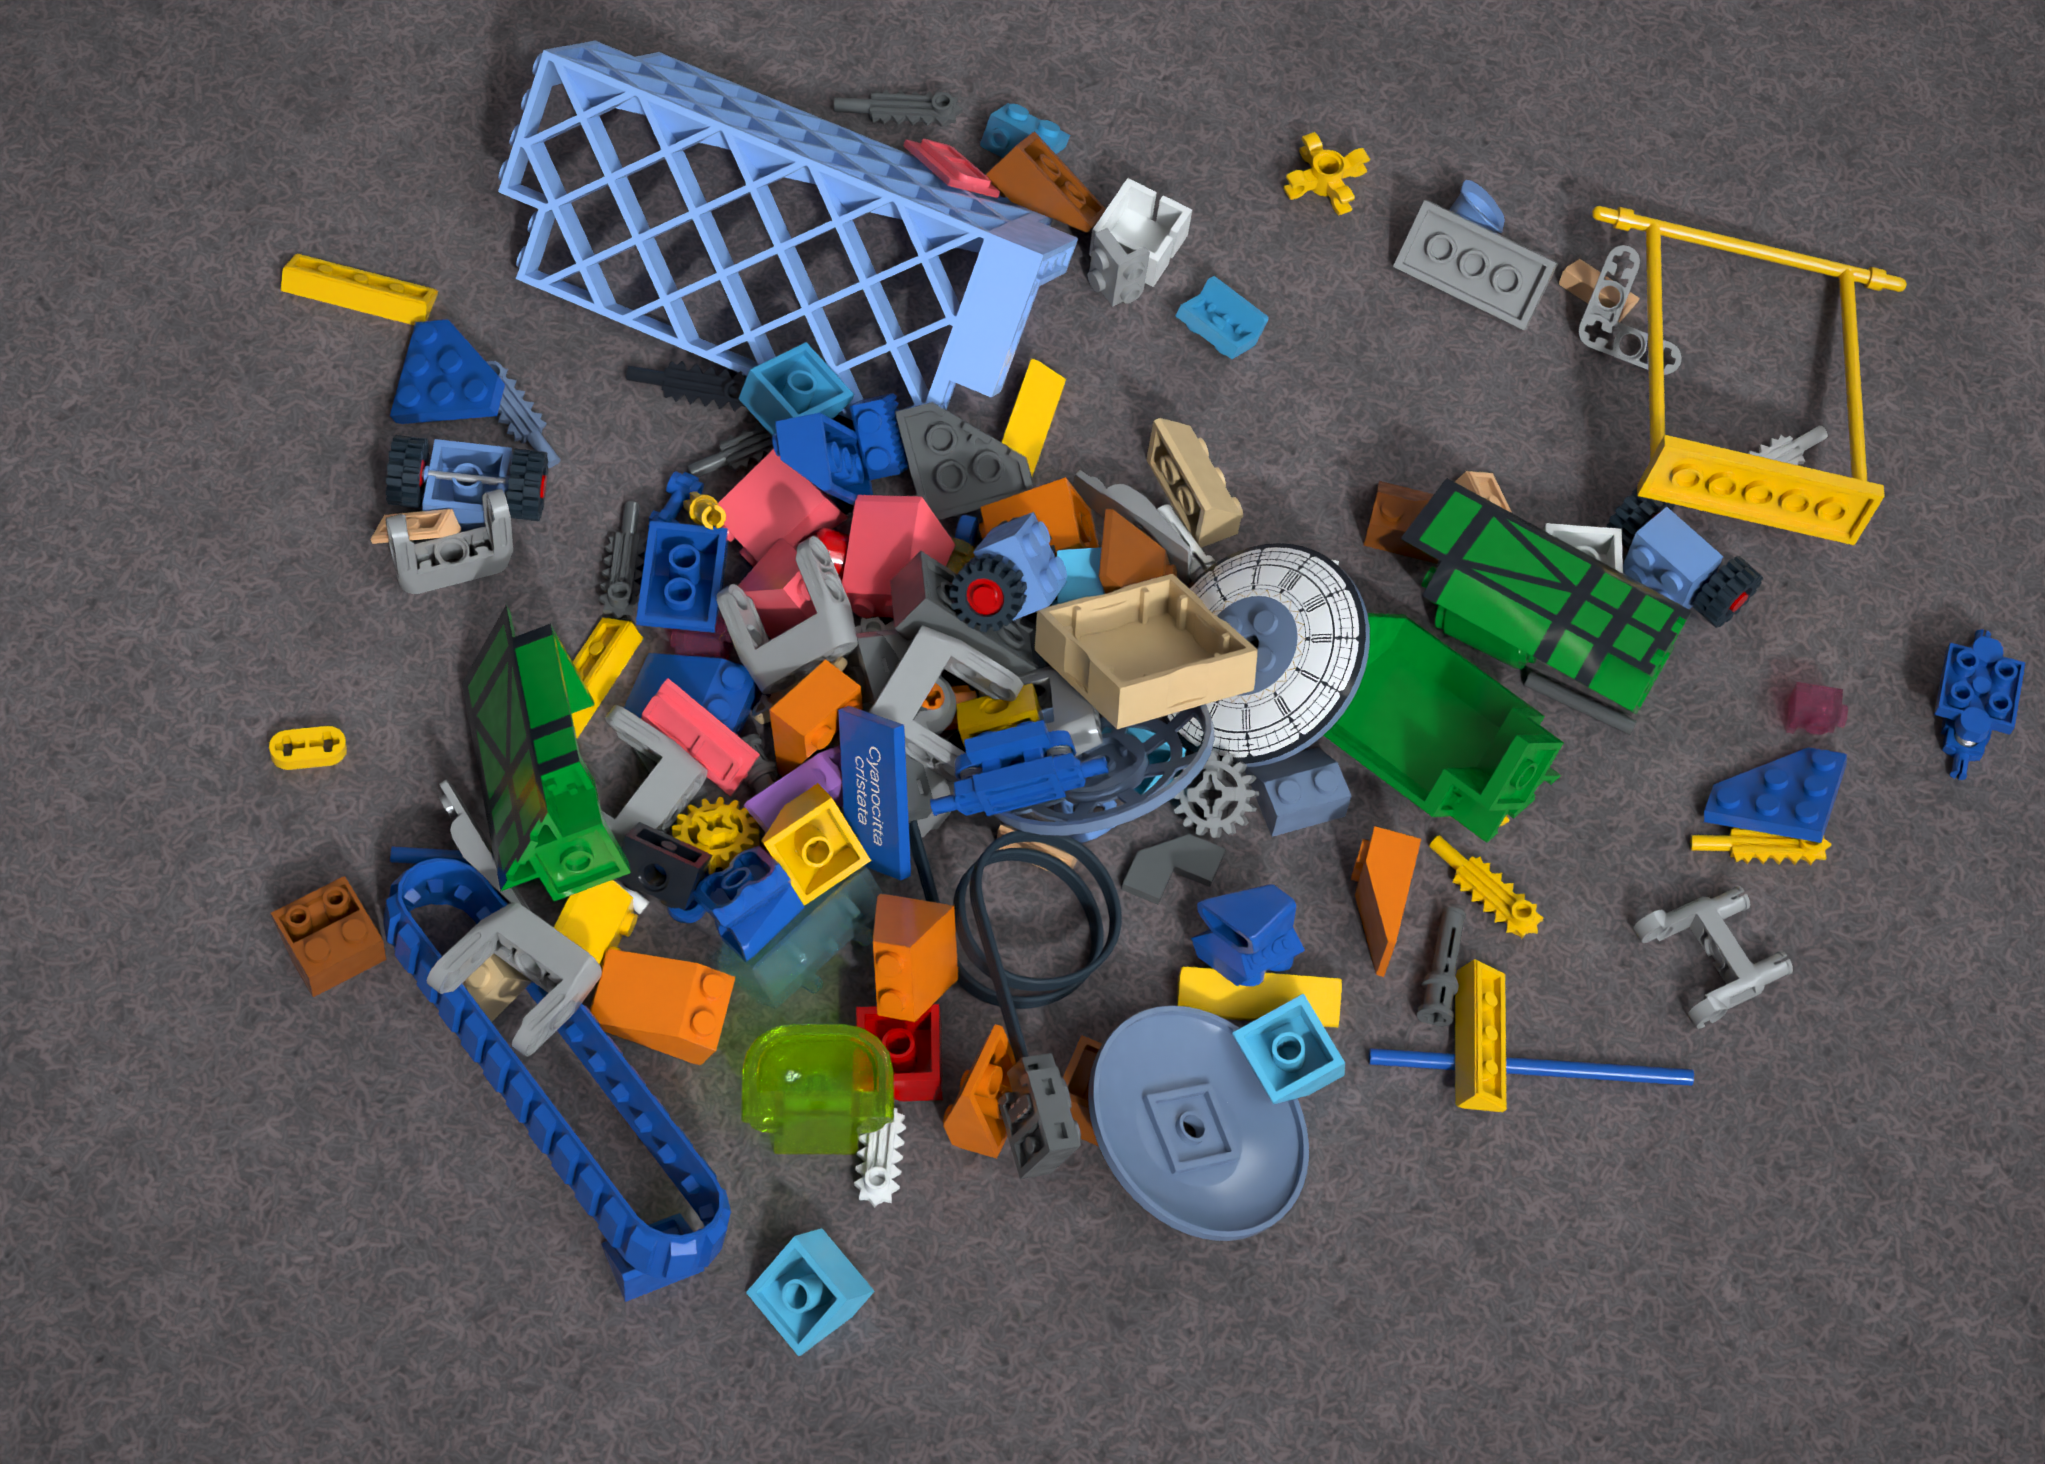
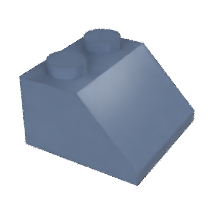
[1245,747,1351,837]

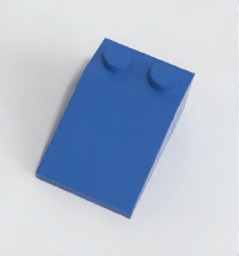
[636,521,728,633]
[624,653,759,737]

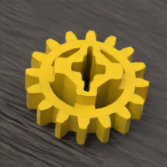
[672,797,760,875]

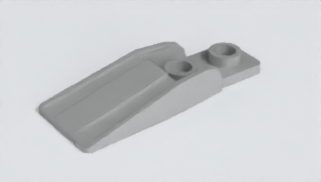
[1074,470,1191,585]
[439,780,531,911]

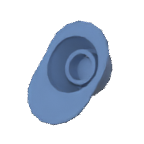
[1450,180,1505,233]

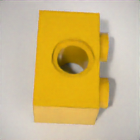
[956,683,1044,750]

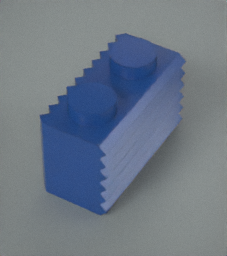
[850,393,909,480]

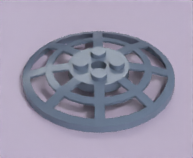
[994,704,1215,836]

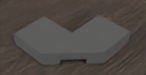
[1121,834,1226,905]

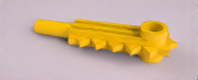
[1690,827,1832,866]
[1429,835,1544,939]

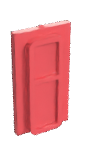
[903,139,1000,198]
[641,678,760,797]

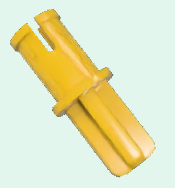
[683,492,726,529]

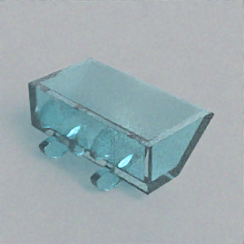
[709,866,884,1009]

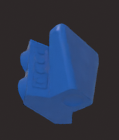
[692,846,805,962]
[1191,884,1305,986]

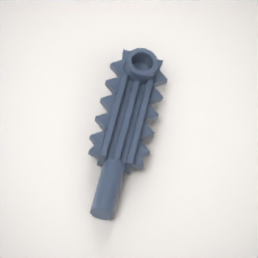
[487,361,561,468]

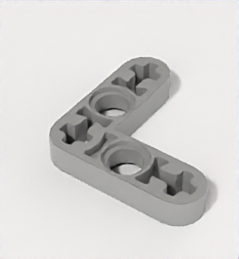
[1579,245,1682,375]

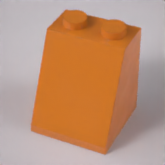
[979,477,1099,557]
[873,894,958,1022]

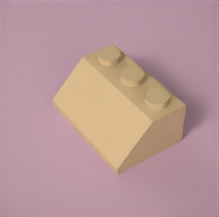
[1146,418,1243,548]

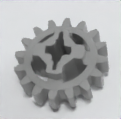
[1174,751,1259,838]

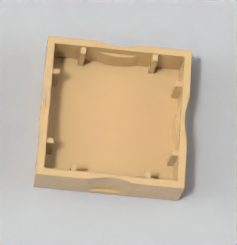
[1035,574,1258,729]

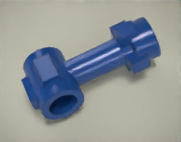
[648,471,704,529]

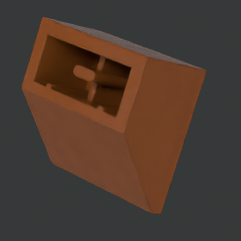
[271,876,386,997]

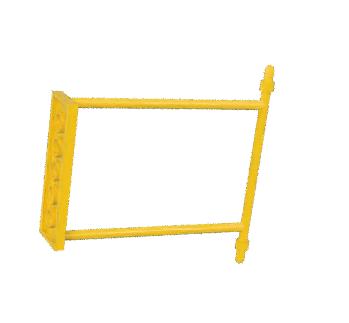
[1592,206,1907,545]

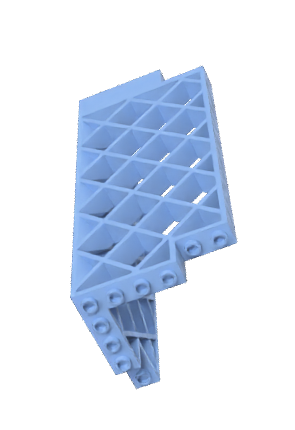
[498,41,1078,420]

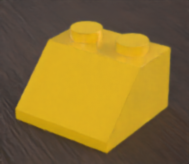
[761,783,871,906]
[553,880,638,967]

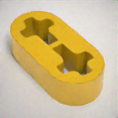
[269,726,347,770]

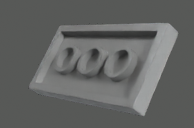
[1393,200,1558,330]

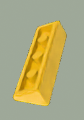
[281,254,438,325]
[1002,358,1066,477]
[572,617,643,738]
[1455,959,1507,1112]
[1177,967,1342,1028]

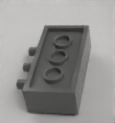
[890,551,1045,687]

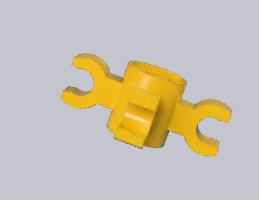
[1283,132,1370,216]

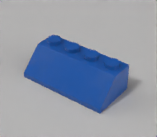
[772,413,873,506]

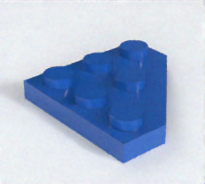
[390,319,505,424]
[1704,747,1847,843]

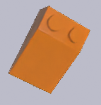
[769,659,863,777]
[1351,826,1421,977]
[590,949,735,1065]
[943,1024,1016,1159]

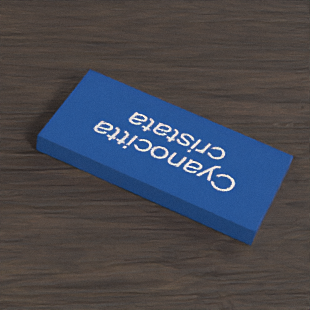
[838,706,911,880]

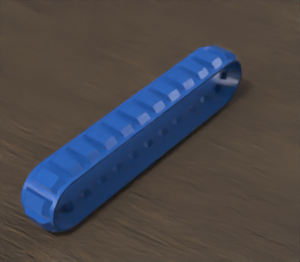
[383,858,731,1279]

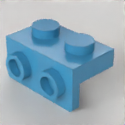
[980,103,1070,158]
[1176,276,1268,359]

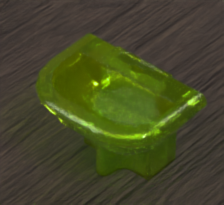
[741,1024,894,1155]

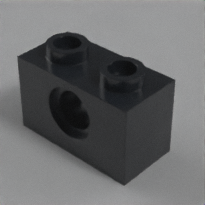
[616,822,712,910]

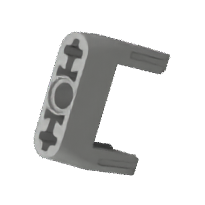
[386,488,513,594]
[717,536,858,694]
[869,625,1023,783]
[978,666,1103,757]
[601,705,708,847]
[426,902,602,1057]

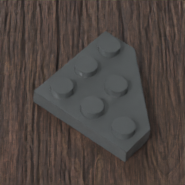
[895,402,1034,520]

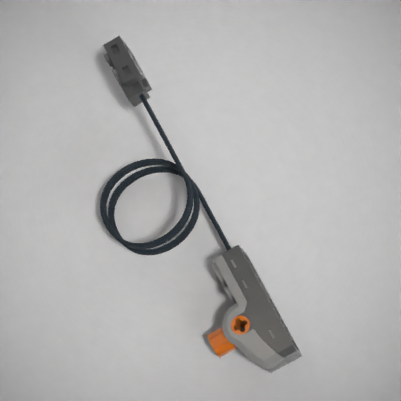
[842,629,1122,1179]

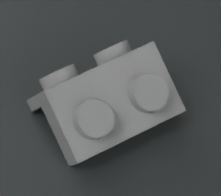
[1088,228,1150,307]

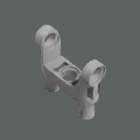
[1633,885,1793,1029]

